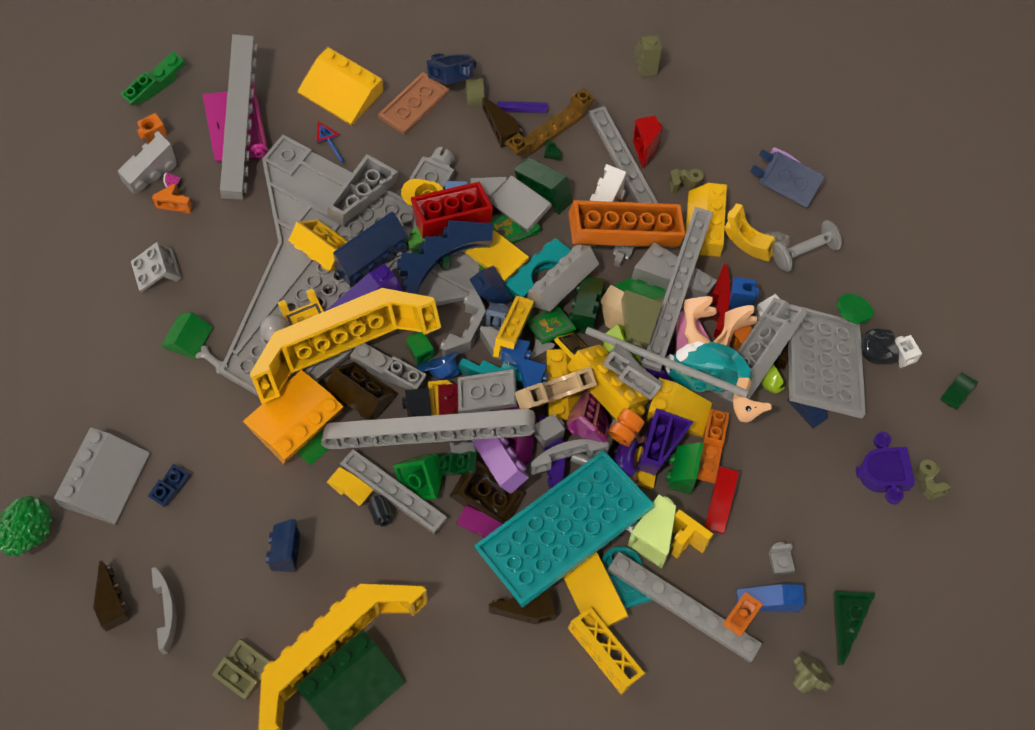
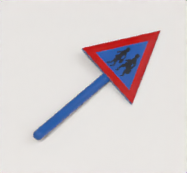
[316,121,344,163]

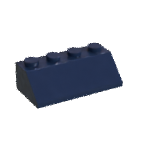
[333,211,409,287]

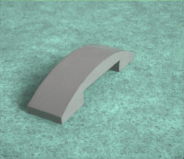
[530,439,609,475]
[151,567,177,655]

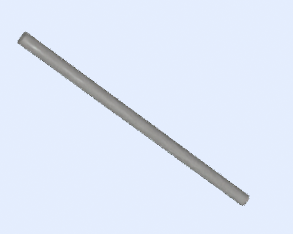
[585,327,750,398]

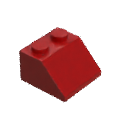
[632,115,662,168]

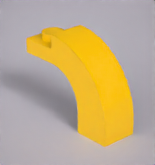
[724,203,776,262]

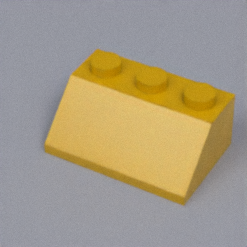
[288,219,349,271]

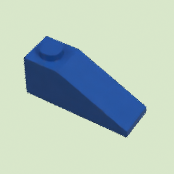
[736,584,804,612]

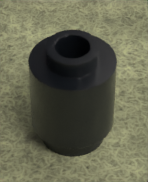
[368,495,394,527]

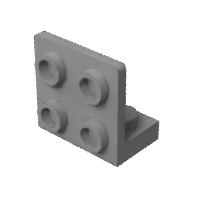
[131,242,182,292]

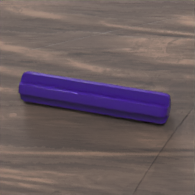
[497,101,548,113]

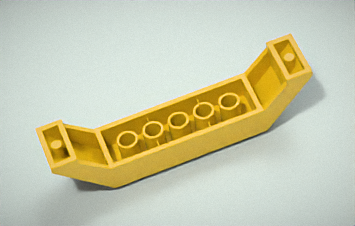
[250,288,441,404]
[259,584,428,730]

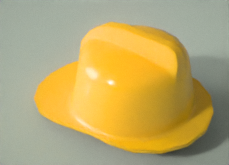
[401,179,443,206]

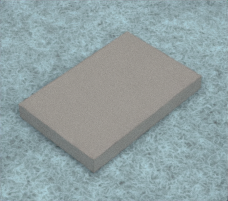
[489,175,552,232]
[458,369,517,414]

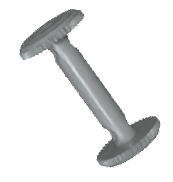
[772,220,842,272]

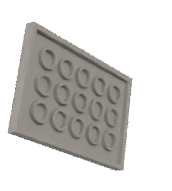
[788,304,866,419]

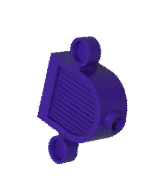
[856,432,915,505]

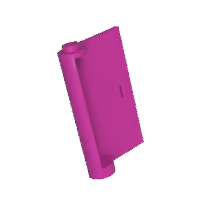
[203,84,268,162]

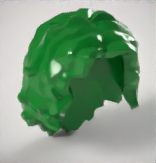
[0,496,53,557]

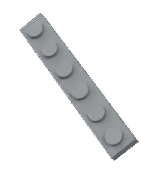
[340,449,447,535]

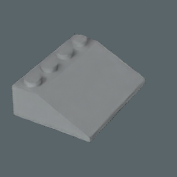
[54,427,151,525]

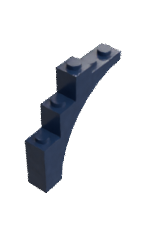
[397,220,493,294]

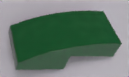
[940,372,979,410]
[438,451,477,476]

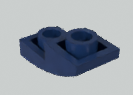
[148,464,191,507]

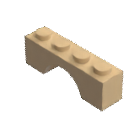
[515,367,597,409]

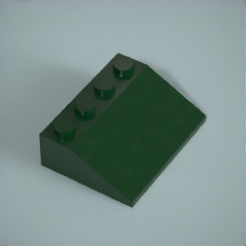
[295,629,405,730]

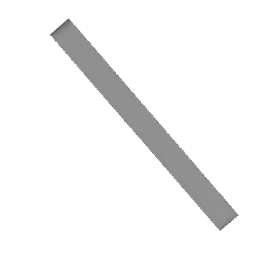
[321,409,535,449]

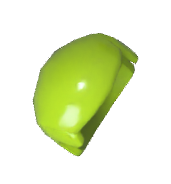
[761,364,785,394]

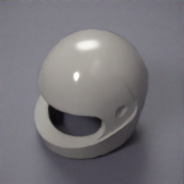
[260,314,290,347]

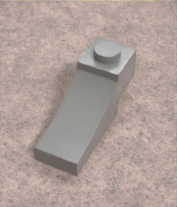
[603,344,662,400]

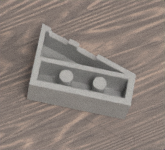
[118,131,178,195]

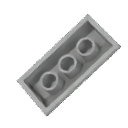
[527,244,599,311]

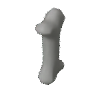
[196,345,223,374]

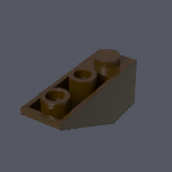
[93,561,130,632]
[489,590,556,625]

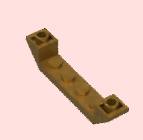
[505,87,595,156]

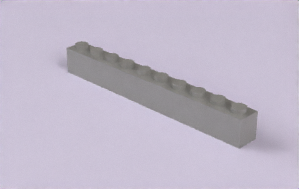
[220,34,257,200]

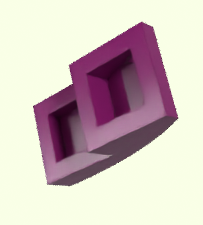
[456,506,503,538]

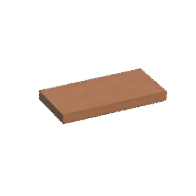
[378,72,449,136]

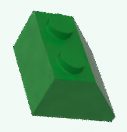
[665,443,704,495]

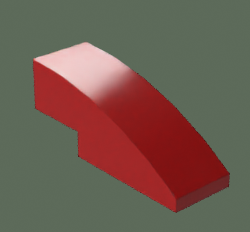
[704,466,739,534]

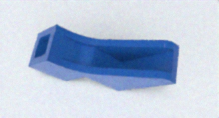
[501,339,549,388]

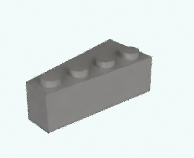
[327,154,398,226]
[631,242,717,299]

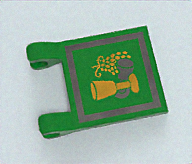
[490,213,541,244]
[526,305,576,345]

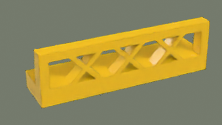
[493,296,534,358]
[568,607,645,695]

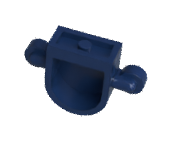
[427,53,477,85]

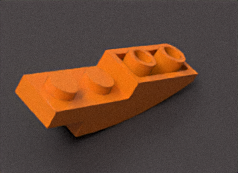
[697,409,730,484]

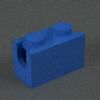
[728,277,759,311]

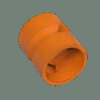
[608,409,645,447]

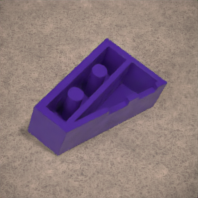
[636,408,693,476]

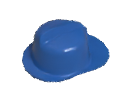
[416,352,459,380]

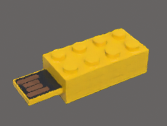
[554,333,650,421]

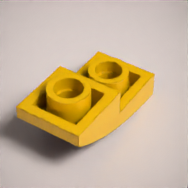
[326,467,373,506]

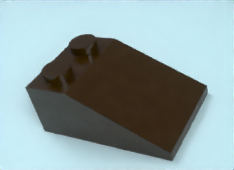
[450,460,525,524]

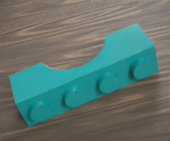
[506,238,572,300]

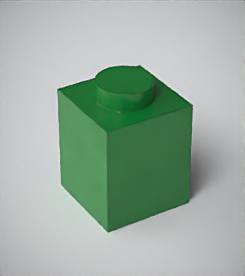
[406,332,434,366]

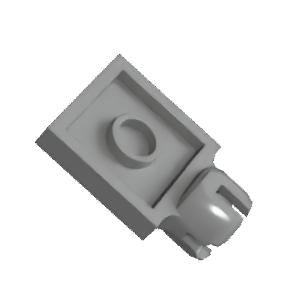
[408,147,455,190]

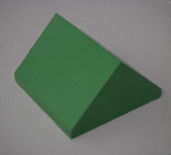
[161,312,213,360]

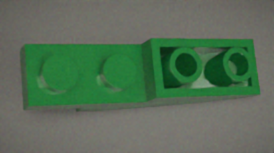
[120,51,186,106]

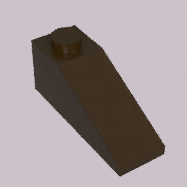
[482,97,522,148]

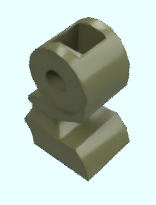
[668,168,704,195]
[916,459,951,501]

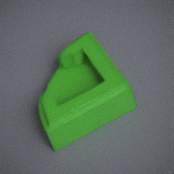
[408,227,425,252]

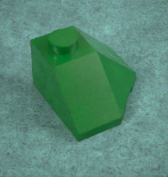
[393,453,442,500]

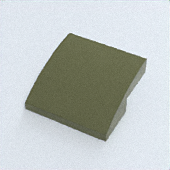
[212,639,271,700]

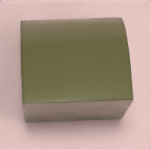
[466,78,484,106]

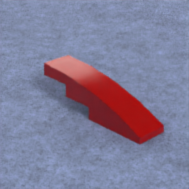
[711,264,730,338]

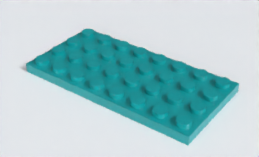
[474,450,655,608]

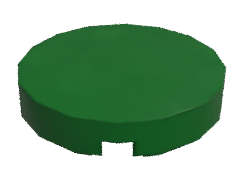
[836,293,874,324]

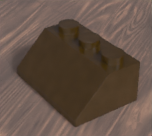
[324,362,398,420]

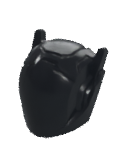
[861,329,899,364]

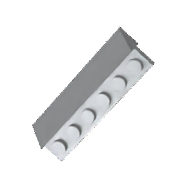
[711,298,807,406]

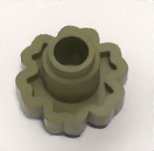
[793,653,833,693]

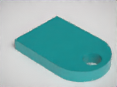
[602,546,653,610]

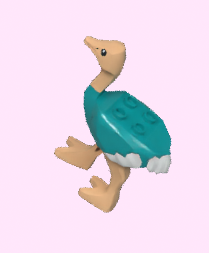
[664,296,772,423]

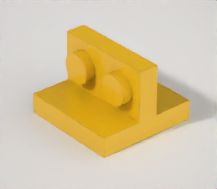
[671,509,713,559]

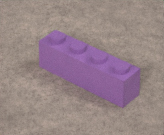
[471,438,529,493]

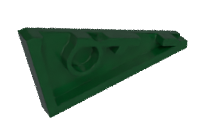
[833,591,875,665]

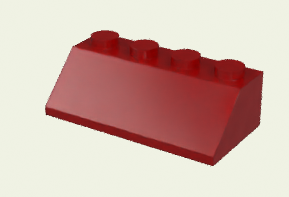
[411,181,493,239]

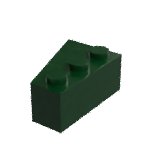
[514,157,573,215]
[569,276,605,335]

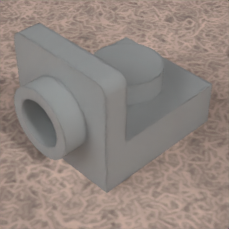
[768,542,795,576]

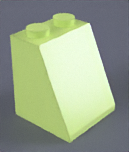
[628,495,676,569]

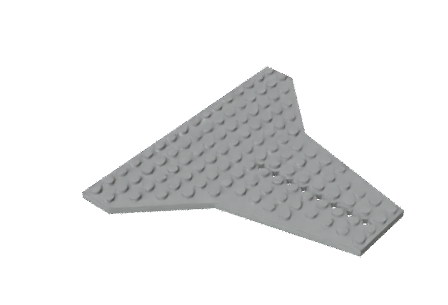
[219,135,519,397]

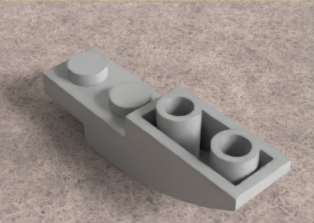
[350,343,427,390]

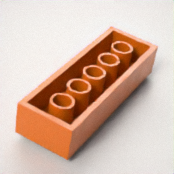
[569,200,685,247]

